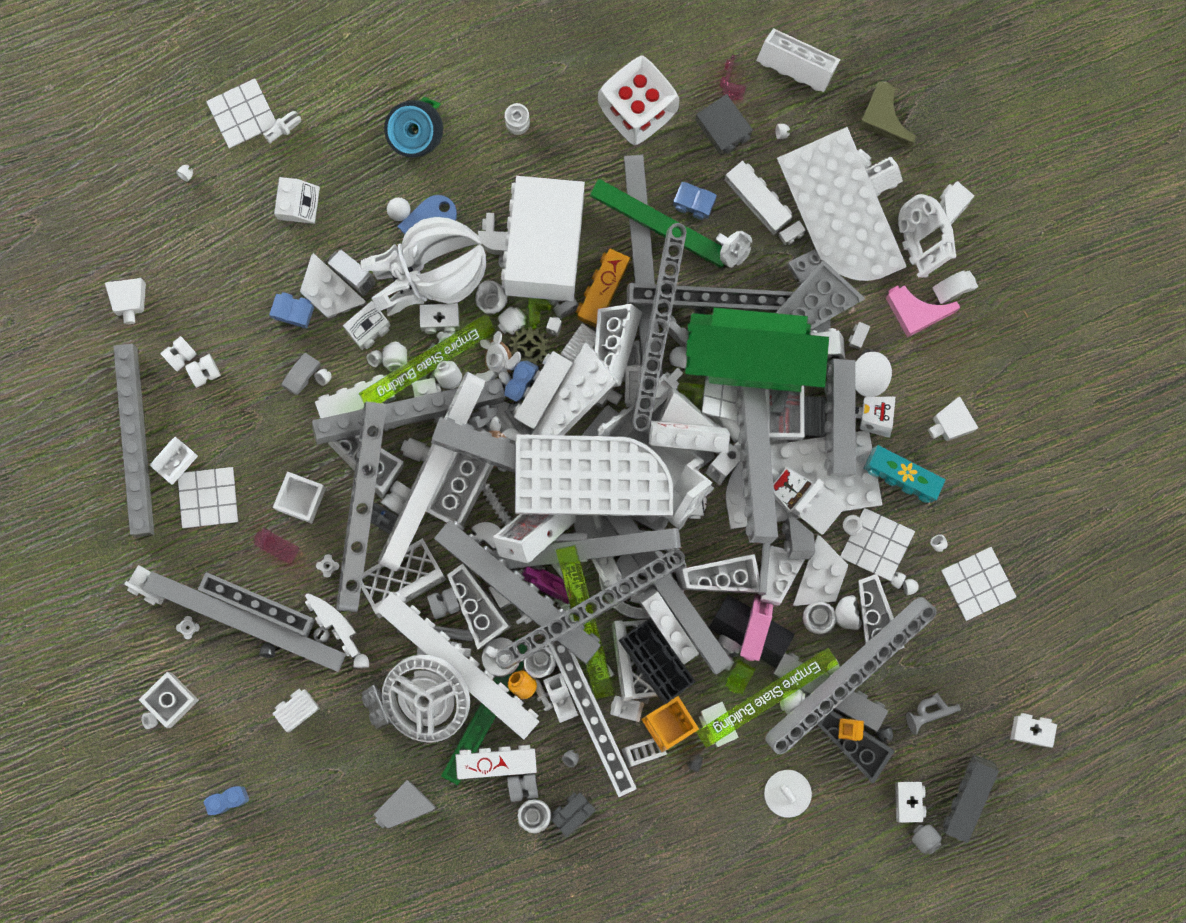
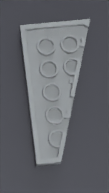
[776,260,865,329]

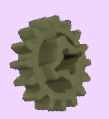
[509,326,550,365]

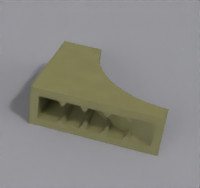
[859,81,916,148]

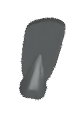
[770,390,789,416]

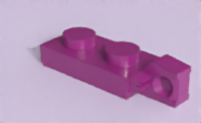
[522,566,573,604]

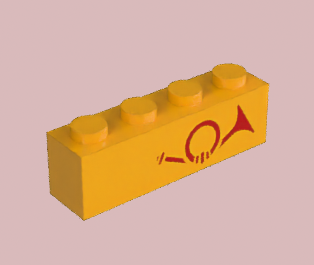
[576,248,630,328]

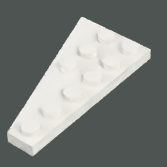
[532,342,617,436]

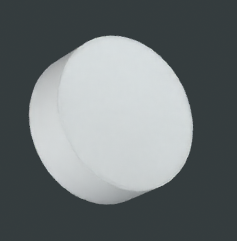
[843,515,863,535]

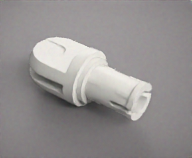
[263,111,301,143]

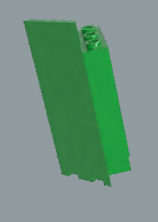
[685,308,829,392]

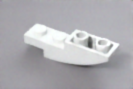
[305,594,361,658]

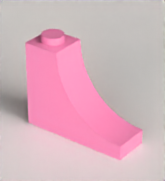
[886,286,960,338]
[740,594,773,661]

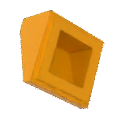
[838,718,864,741]

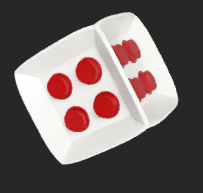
[598,56,679,146]

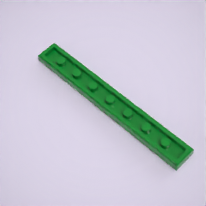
[589,178,724,268]
[441,639,528,786]

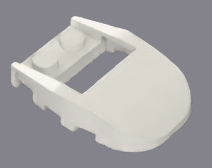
[898,194,956,277]

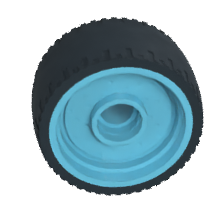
[384,100,443,158]

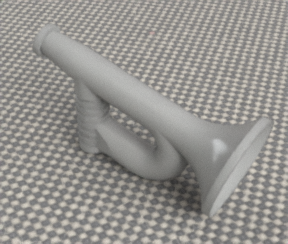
[906,693,961,735]

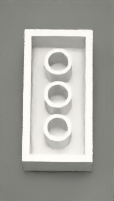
[426,452,494,526]

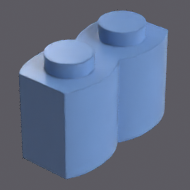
[673,182,717,220]
[269,292,314,329]
[505,360,539,402]
[203,786,249,815]

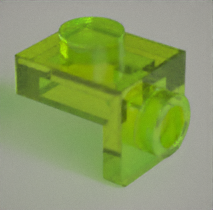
[725,660,756,694]

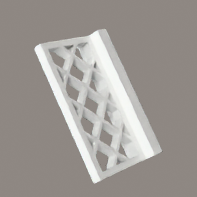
[361,538,446,619]
[612,620,658,702]

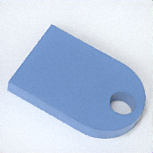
[398,195,457,234]

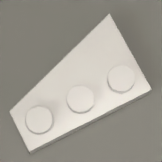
[761,546,805,605]

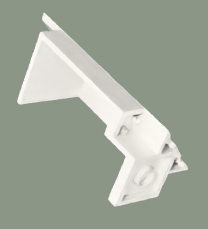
[582,405,714,530]

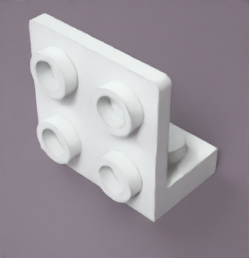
[793,479,846,535]

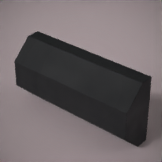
[708,595,795,668]
[618,618,696,705]

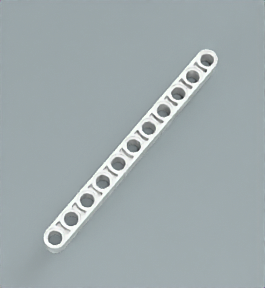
[378,372,485,571]

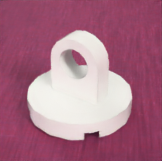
[715,231,752,268]
[482,638,519,677]

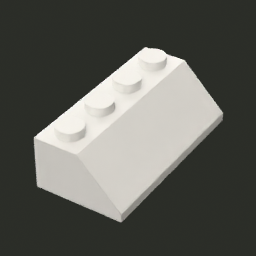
[756,28,840,92]

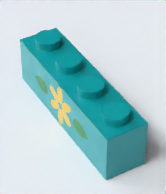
[863,445,946,503]

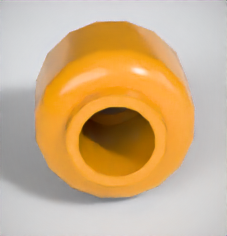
[508,670,537,700]

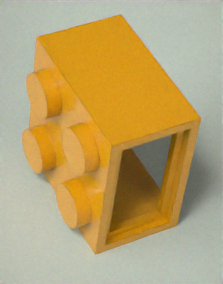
[641,696,699,752]

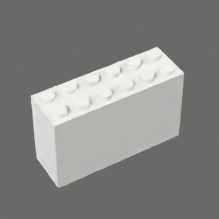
[501,176,585,302]

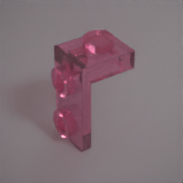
[719,54,746,100]
[254,527,300,564]

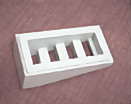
[622,738,667,768]

